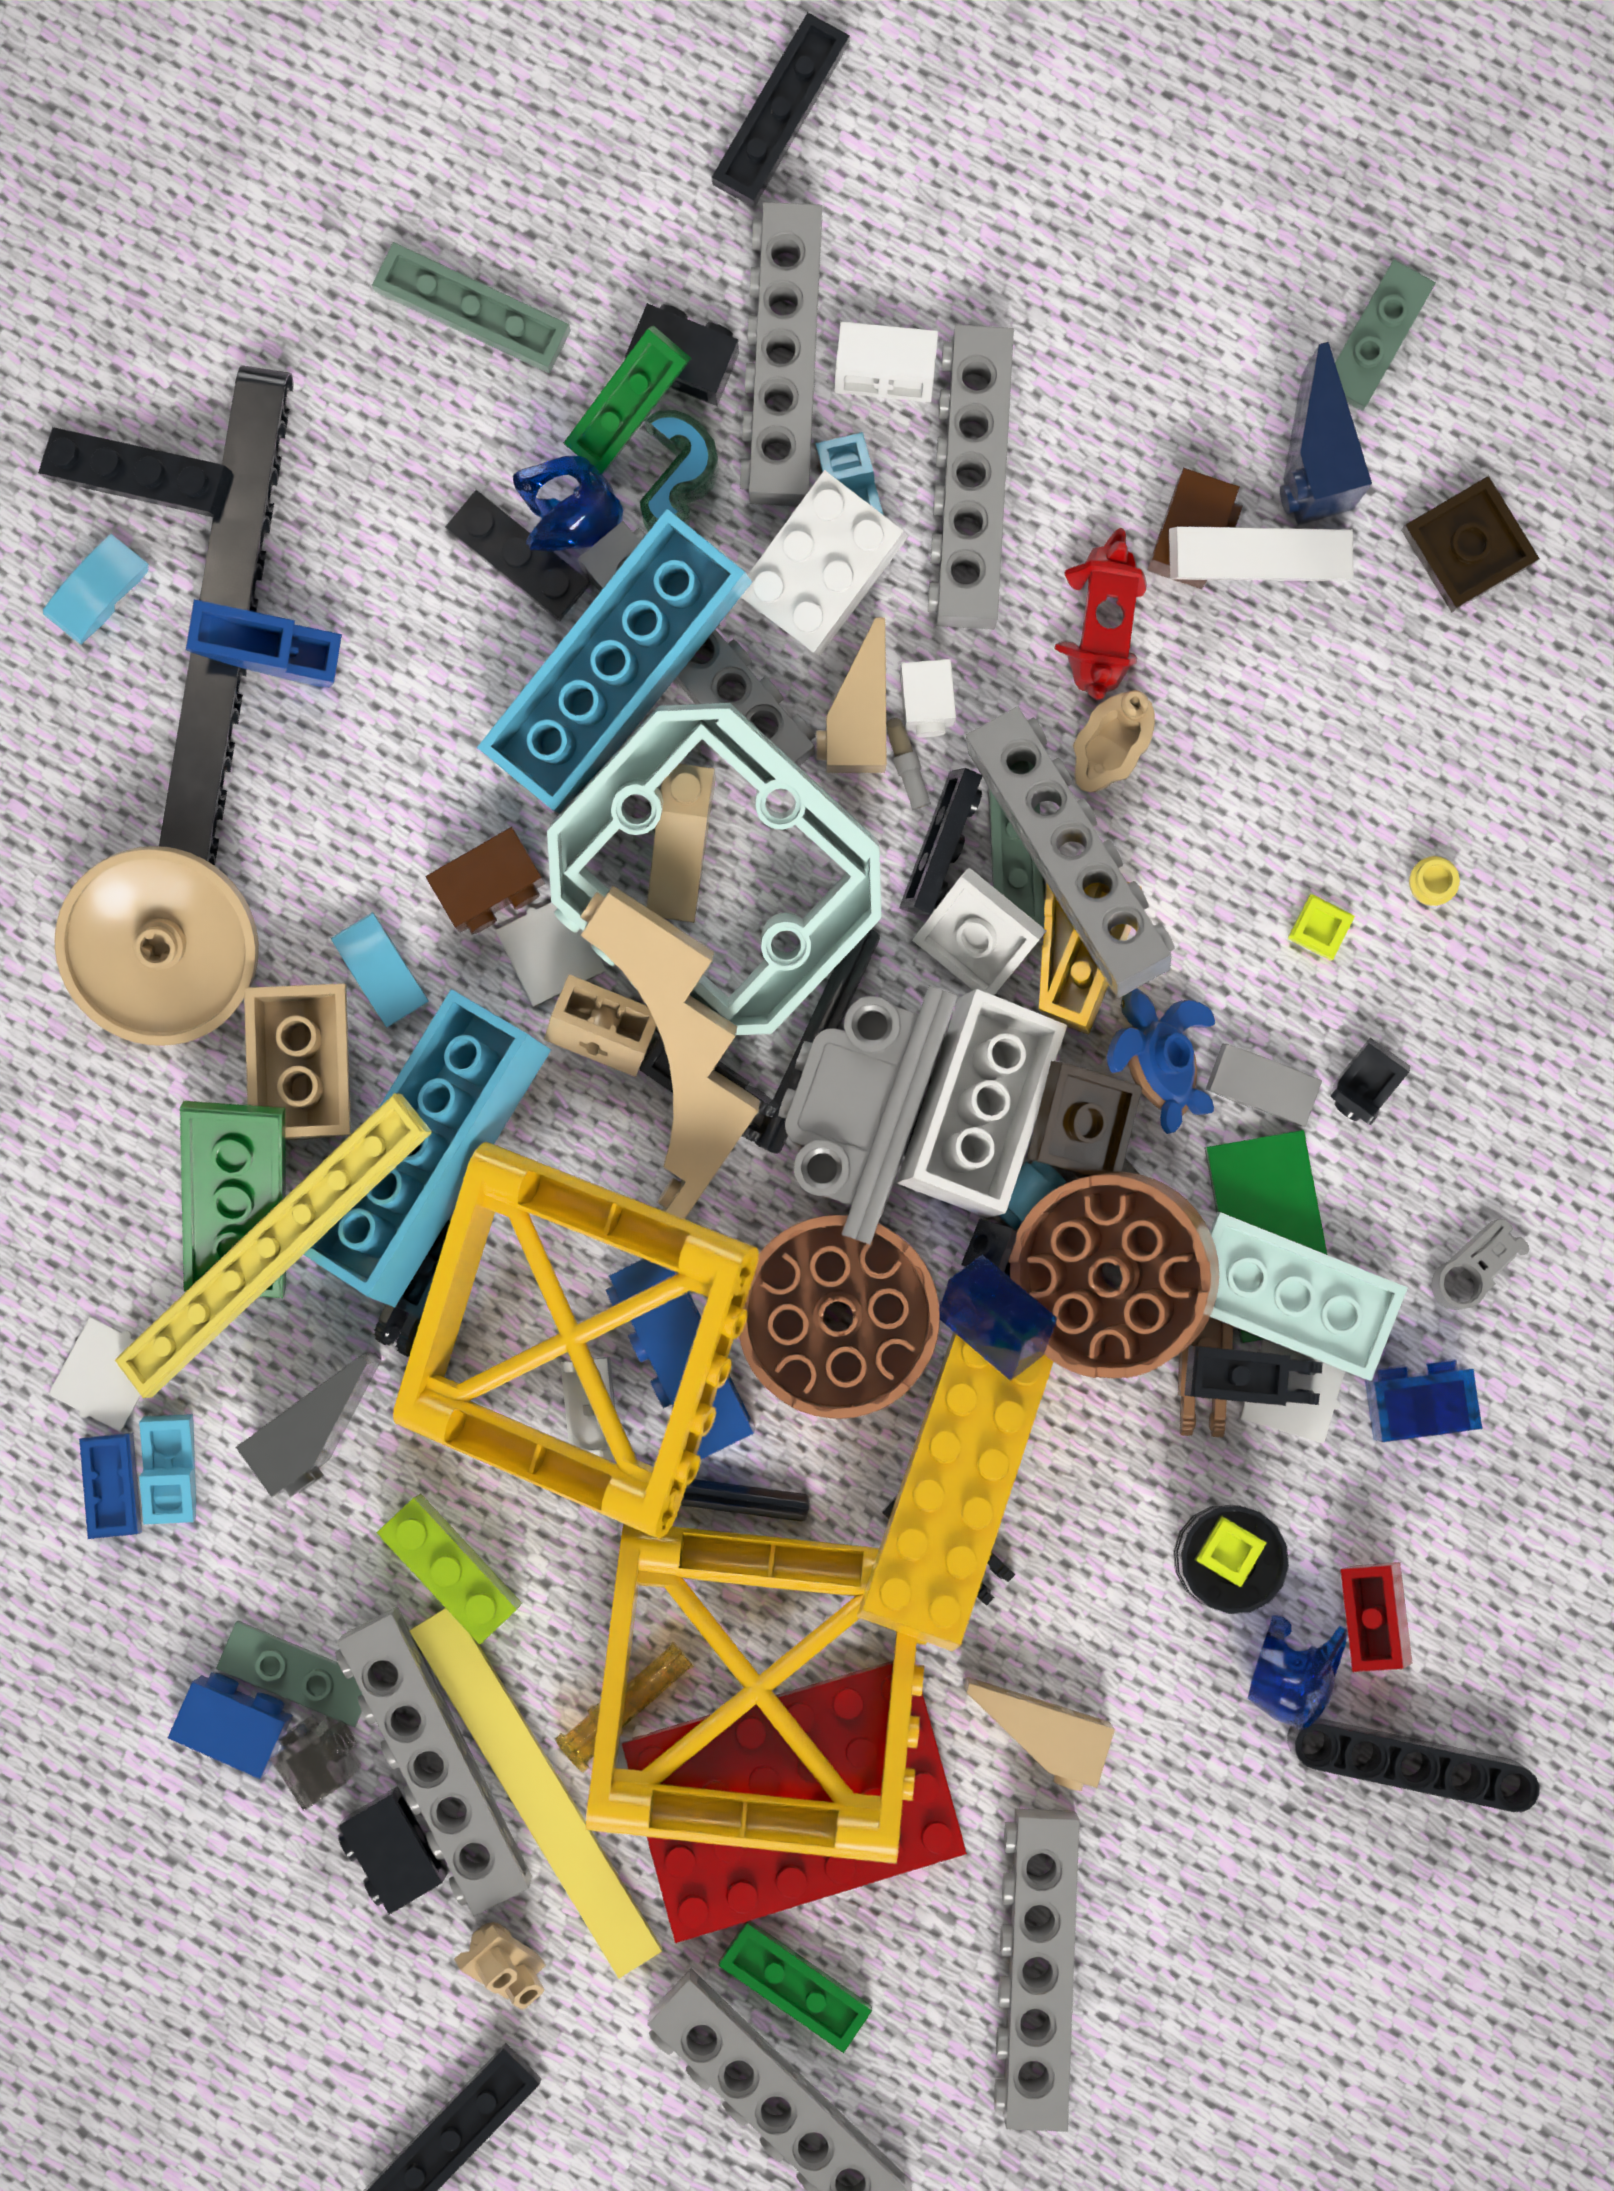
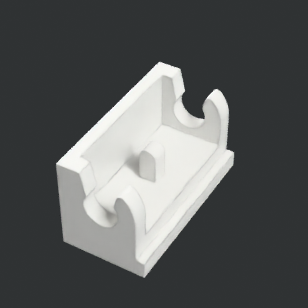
[834,322,938,402]
[561,1357,616,1460]

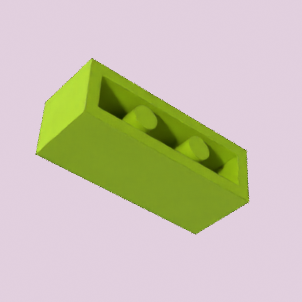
[376,1493,522,1645]

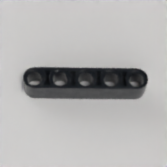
[1287,1717,1540,1812]

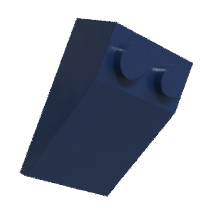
[1280,341,1372,526]

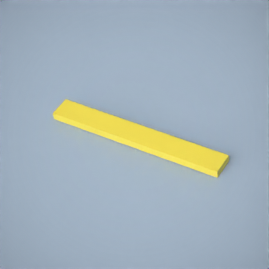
[115,1093,432,1398]
[409,1608,662,1979]

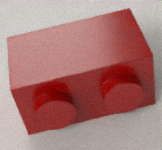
[1340,1562,1412,1672]

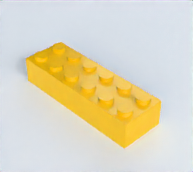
[856,1321,1054,1651]

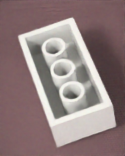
[896,989,1067,1218]

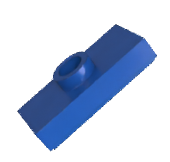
[79,1433,142,1539]

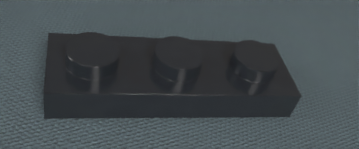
[445,490,591,622]
[899,768,983,915]

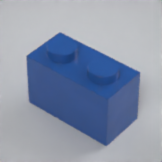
[167,1672,293,1779]

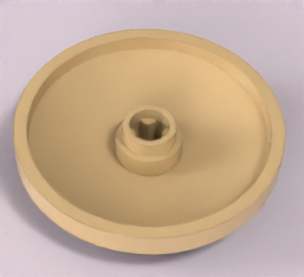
[55,846,259,1046]

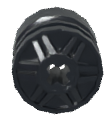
[1173,1505,1289,1614]

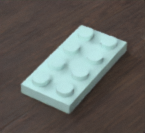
[1210,1212,1408,1381]

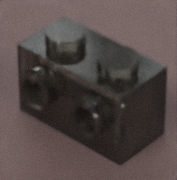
[270,1714,362,1811]

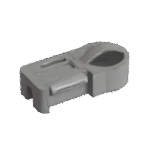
[1431,1219,1529,1310]

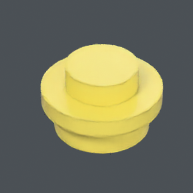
[1409,856,1460,906]

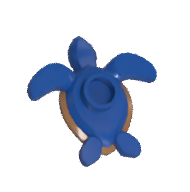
[1107,988,1215,1134]

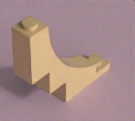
[580,885,760,1219]

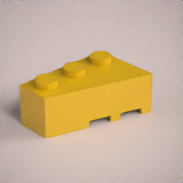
[1039,882,1142,1035]

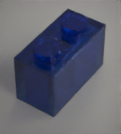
[939,1255,1058,1381]
[1365,1359,1482,1443]

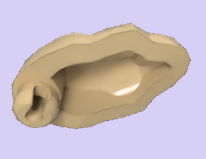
[1073,690,1155,792]

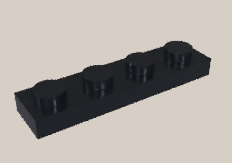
[711,12,850,208]
[38,427,232,518]
[363,2043,542,2191]

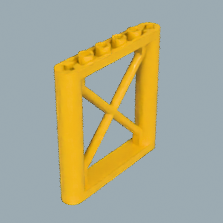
[393,1142,759,1539]
[586,1523,926,1863]

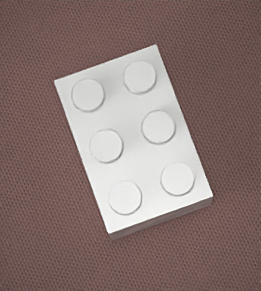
[741,470,909,655]

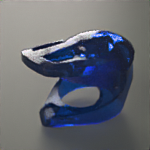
[513,455,623,552]
[1247,1615,1348,1731]

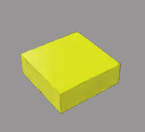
[1287,894,1355,961]
[1195,1516,1266,1587]

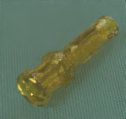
[555,1642,694,1773]

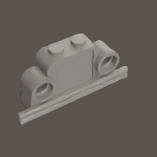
[778,985,958,1245]

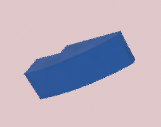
[185,599,342,688]

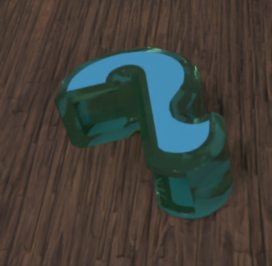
[640,410,719,532]

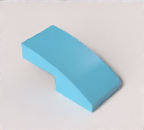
[815,432,883,514]
[43,534,149,645]
[331,912,429,1027]
[139,1414,196,1525]

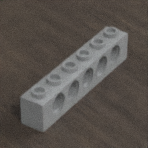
[740,202,822,506]
[928,325,1014,630]
[577,521,816,766]
[966,706,1175,999]
[335,1606,532,1916]
[994,1808,1080,2132]
[647,1968,912,2191]

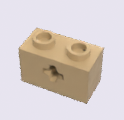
[544,974,657,1077]

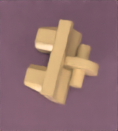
[454,1922,546,2010]

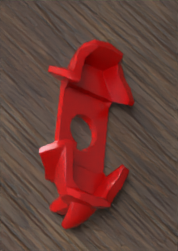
[1054,528,1147,700]

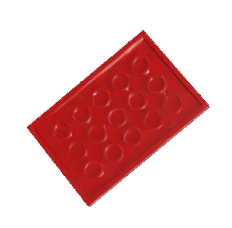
[621,1661,967,1944]

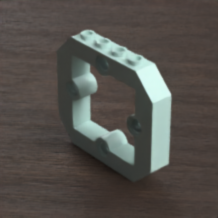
[547,703,882,1035]

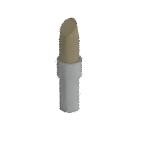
[886,718,931,810]

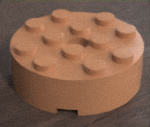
[1008,1172,1219,1378]
[739,1215,940,1419]

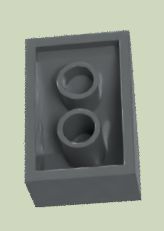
[236,1352,381,1497]

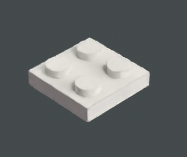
[912,868,1046,996]

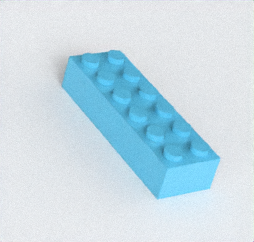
[477,509,752,814]
[303,989,551,1307]

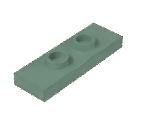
[1335,259,1436,411]
[216,1620,363,1727]

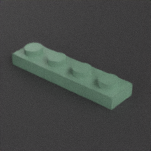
[372,242,571,374]
[988,761,1045,928]

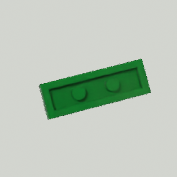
[563,325,691,475]
[718,1921,872,2053]

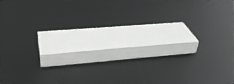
[1169,527,1354,581]

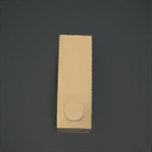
[816,617,887,773]
[647,764,716,923]
[964,1677,1115,1791]

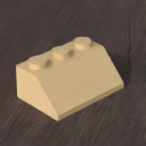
[244,983,351,1140]

